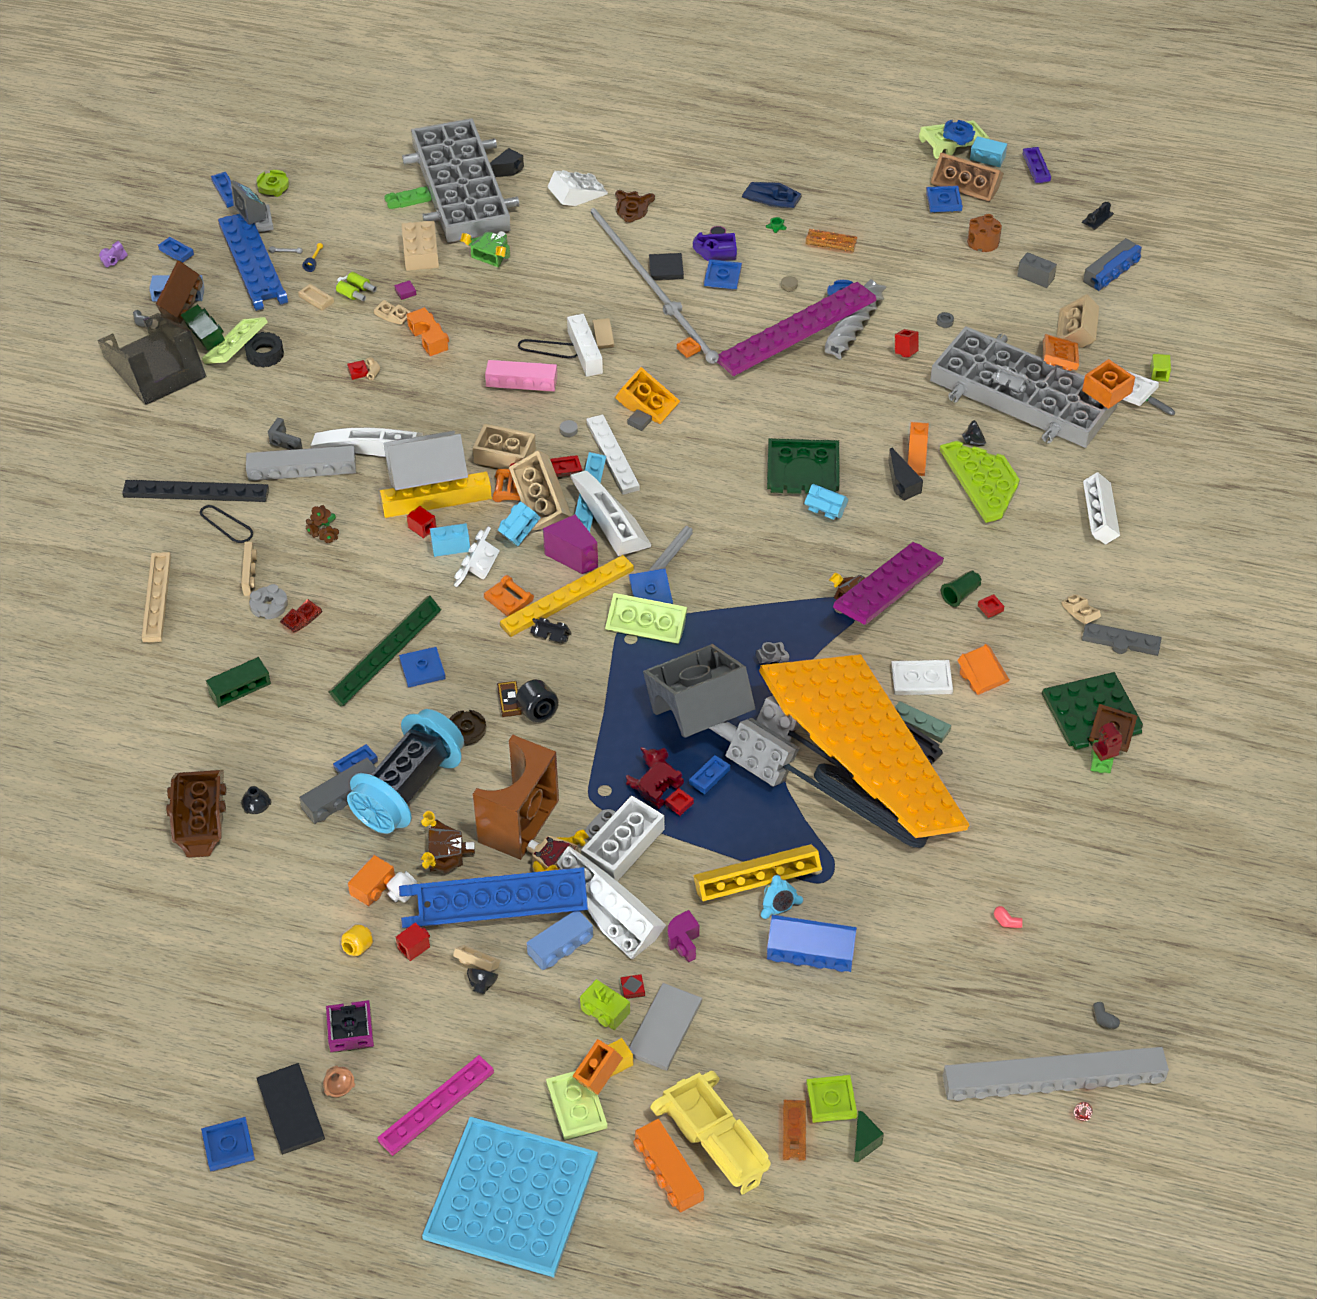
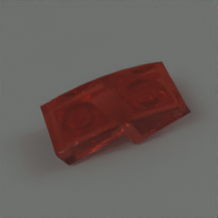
[280,599,323,633]

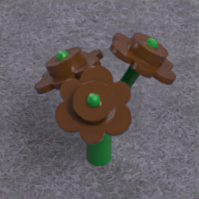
[306,505,339,543]

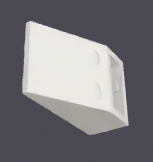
[547,170,608,206]

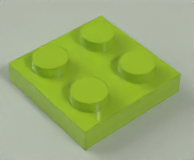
[806,1075,857,1123]

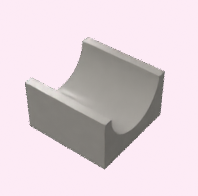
[383,430,468,490]

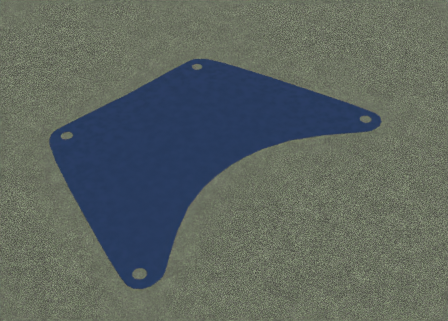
[588,597,856,884]

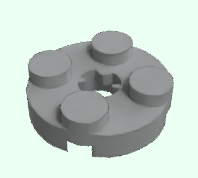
[249,584,288,619]

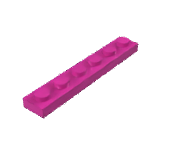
[377,1055,494,1156]

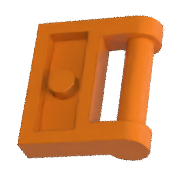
[492,469,521,502]
[484,575,534,617]

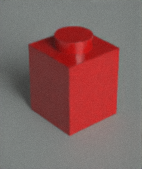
[895,329,919,357]
[407,506,437,539]
[395,923,430,961]

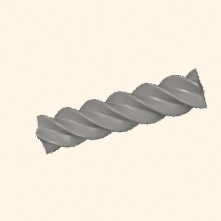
[825,279,886,359]

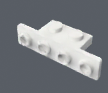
[454,526,500,587]

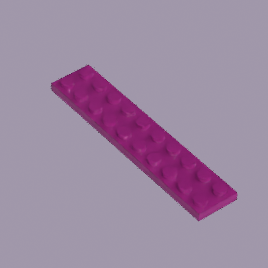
[717,282,877,376]

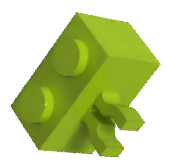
[580,979,630,1031]

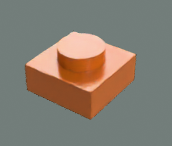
[677,337,701,358]

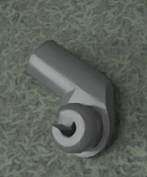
[133,310,153,327]
[1093,1002,1120,1029]

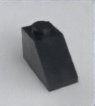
[490,148,524,177]

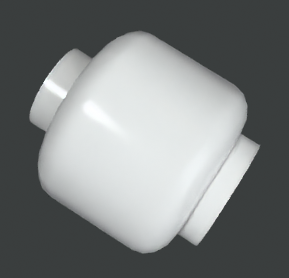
[387,871,418,902]

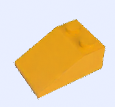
[615,367,680,424]

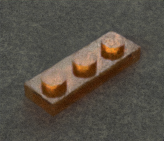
[806,229,857,252]

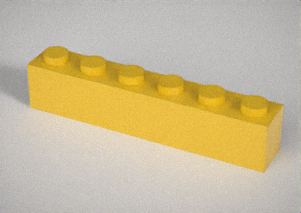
[380,471,492,518]
[693,844,822,901]

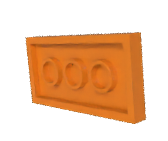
[1043,334,1079,371]

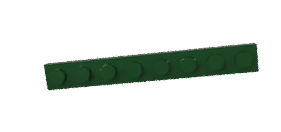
[328,595,442,706]

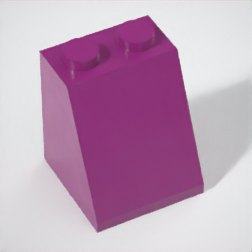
[543,514,598,574]

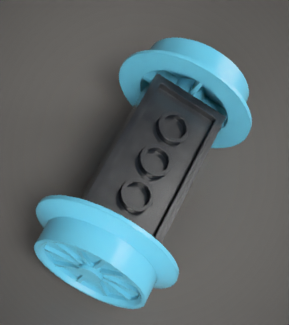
[347,709,464,834]

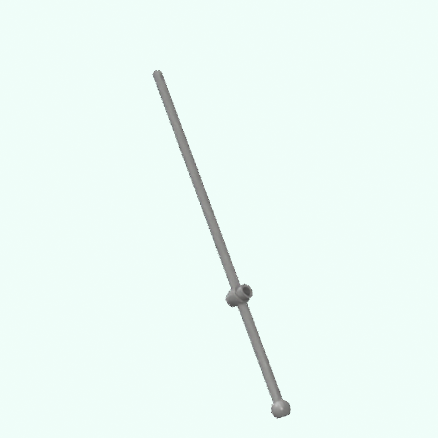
[591,208,719,364]

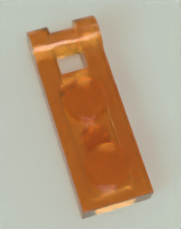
[783,1100,806,1161]

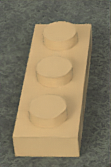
[241,542,257,596]

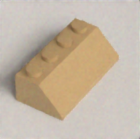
[509,450,572,530]

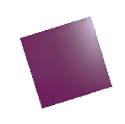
[394,280,417,300]

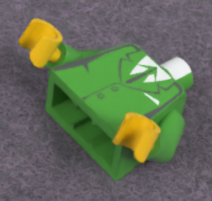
[460,231,510,267]

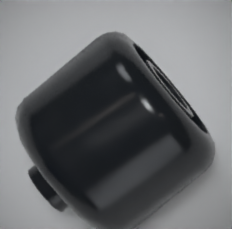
[515,679,559,723]

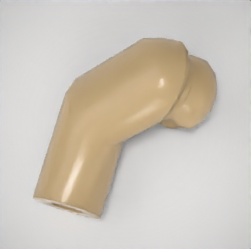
[365,357,380,380]

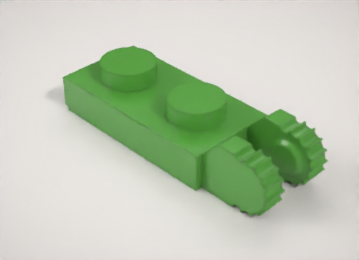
[384,186,432,209]

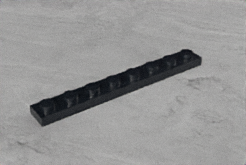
[122,480,269,502]

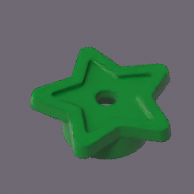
[766,217,787,233]

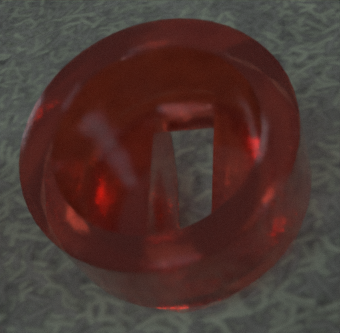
[1074,1102,1093,1121]

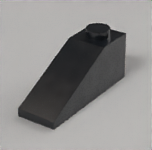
[888,447,923,501]

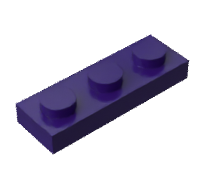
[1022,147,1051,183]

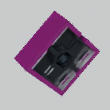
[326,1000,374,1052]

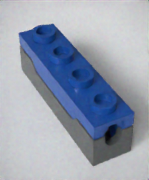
[1083,238,1142,291]

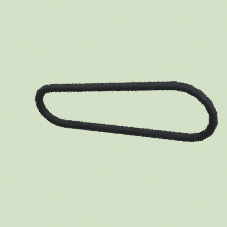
[518,339,578,358]
[200,505,253,543]

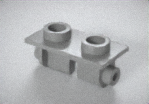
[992,364,1030,393]

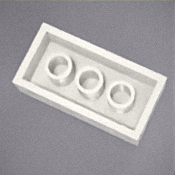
[581,796,664,881]

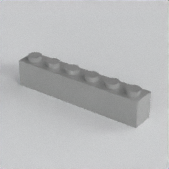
[246,446,356,481]

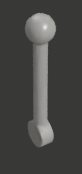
[269,246,303,254]

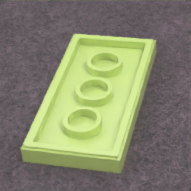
[202,317,268,364]

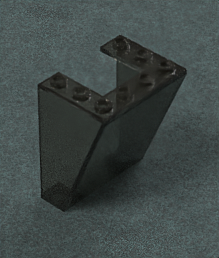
[97,313,207,405]

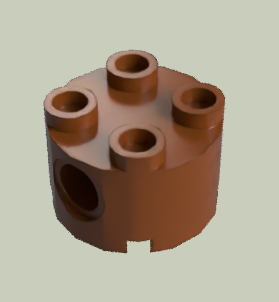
[967,214,1002,252]

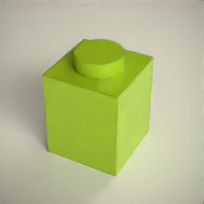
[1150,354,1171,382]

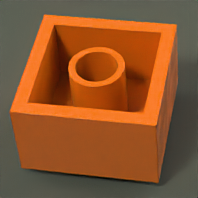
[1082,359,1135,409]

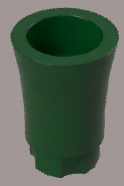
[940,570,982,607]

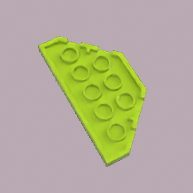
[940,441,1020,523]

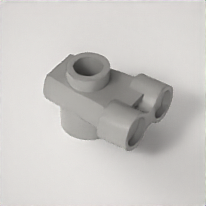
[756,642,789,665]

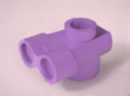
[99,241,128,268]

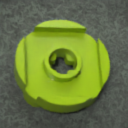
[256,170,289,197]

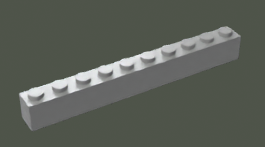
[943,1047,1169,1101]

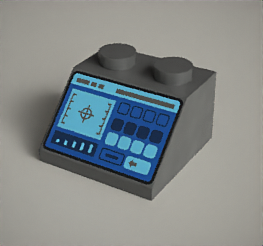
[231,180,267,225]

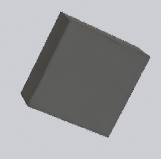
[627,409,652,431]

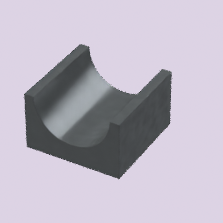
[643,644,755,737]

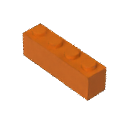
[633,1118,704,1213]

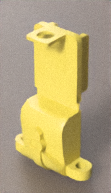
[650,1071,771,1195]

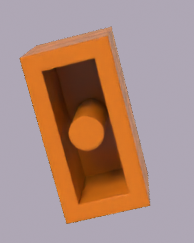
[348,855,395,906]
[573,1039,623,1095]

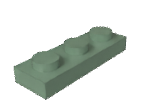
[895,701,951,743]

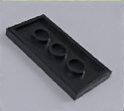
[256,1063,325,1155]

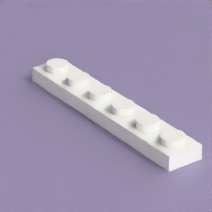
[586,415,640,495]

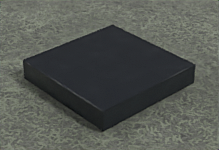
[649,253,684,280]

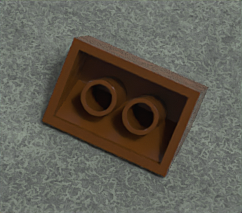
[156,261,203,324]

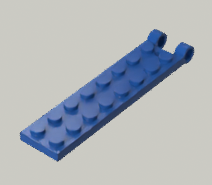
[218,214,288,311]
[399,867,588,928]

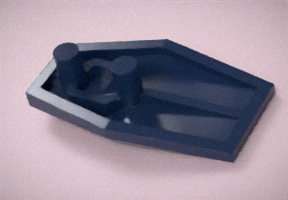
[742,182,802,208]

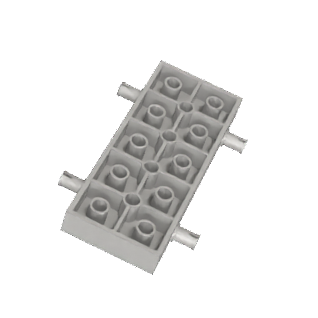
[402,118,519,243]
[930,326,1118,448]

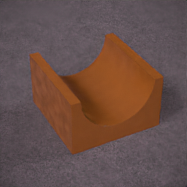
[473,735,559,860]

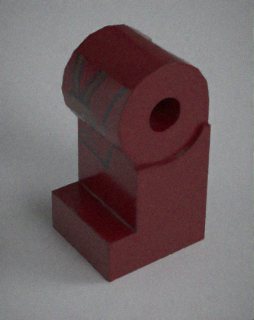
[1092,722,1122,761]

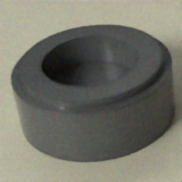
[937,312,954,328]

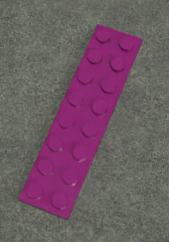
[833,542,944,625]

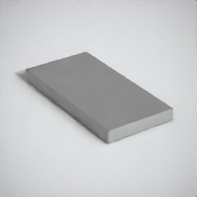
[629,983,702,1071]

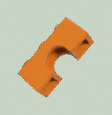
[407,307,449,357]

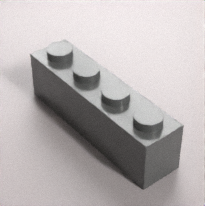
[299,758,376,824]

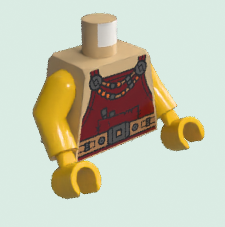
[527,830,589,872]

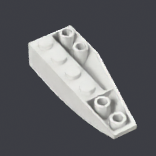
[311,428,423,457]
[570,471,651,556]
[557,846,666,959]

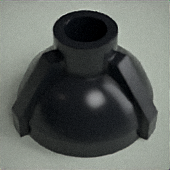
[962,420,986,445]
[241,786,272,814]
[467,968,498,994]

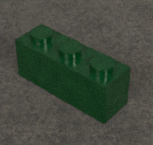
[181,304,225,351]
[206,657,271,708]

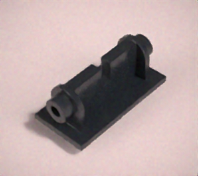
[1082,202,1114,230]
[530,618,572,644]

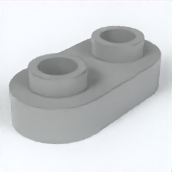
[585,809,616,841]

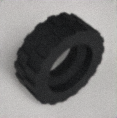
[245,332,284,368]

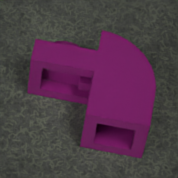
[668,910,700,963]

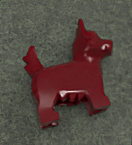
[626,747,684,809]

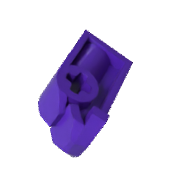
[692,232,737,261]

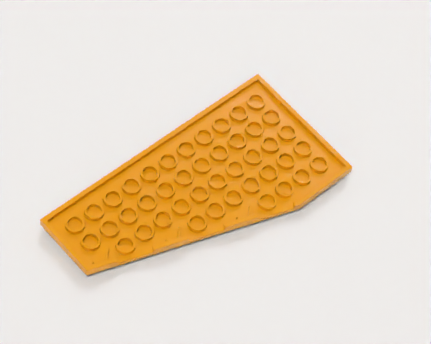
[759,654,970,838]

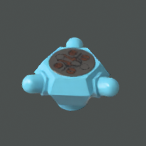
[761,875,803,919]

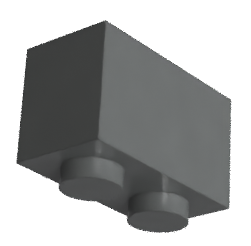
[1017,252,1057,288]

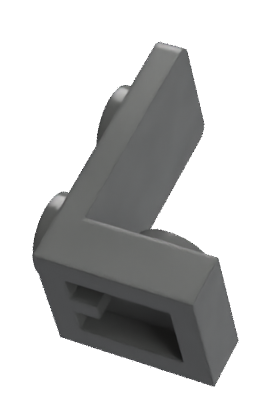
[268,417,303,450]

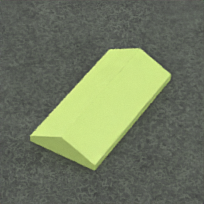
[605,593,687,644]

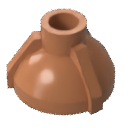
[323,1065,355,1097]

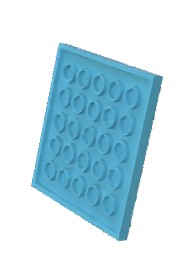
[422,1117,598,1277]

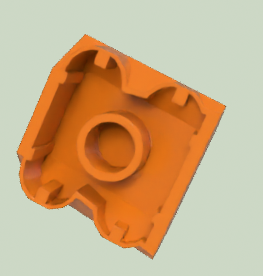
[957,644,1010,695]

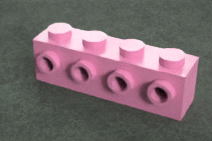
[485,360,557,391]

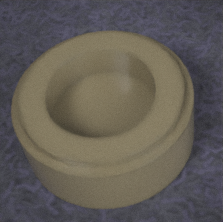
[781,276,798,292]

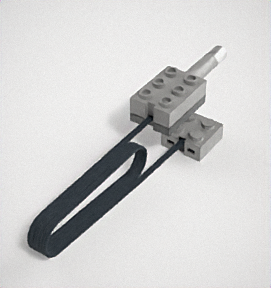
[709,696,929,848]

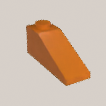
[908,422,929,476]

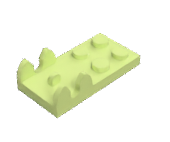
[919,120,989,159]

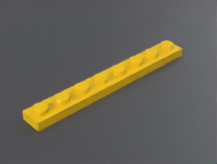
[500,555,634,637]

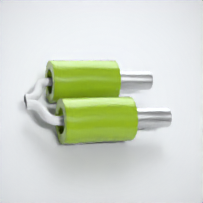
[336,272,377,301]

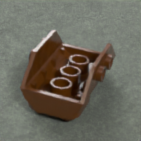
[166,770,227,858]

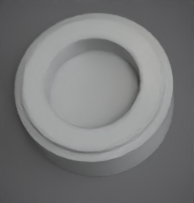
[560,420,578,437]

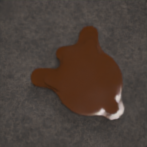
[615,190,655,223]

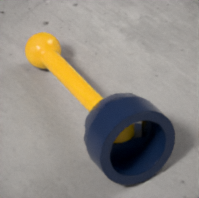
[302,243,323,272]

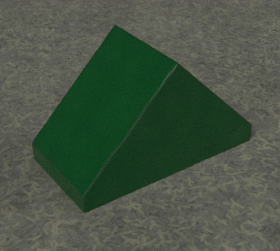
[854,1111,884,1162]

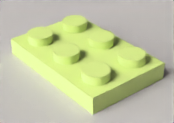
[546,1071,607,1140]

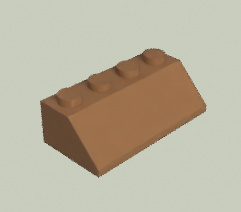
[930,153,1004,202]

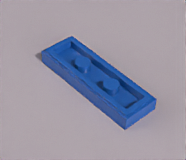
[211,172,234,208]

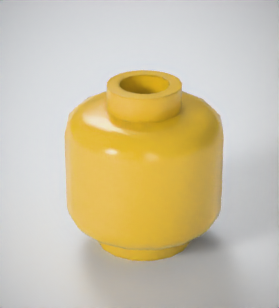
[341,924,373,956]

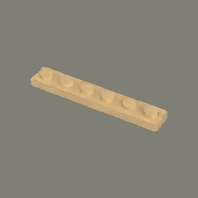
[142,552,171,642]

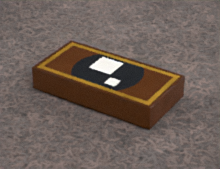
[497,681,522,717]

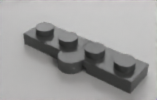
[1082,623,1162,656]

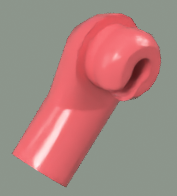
[994,906,1022,928]

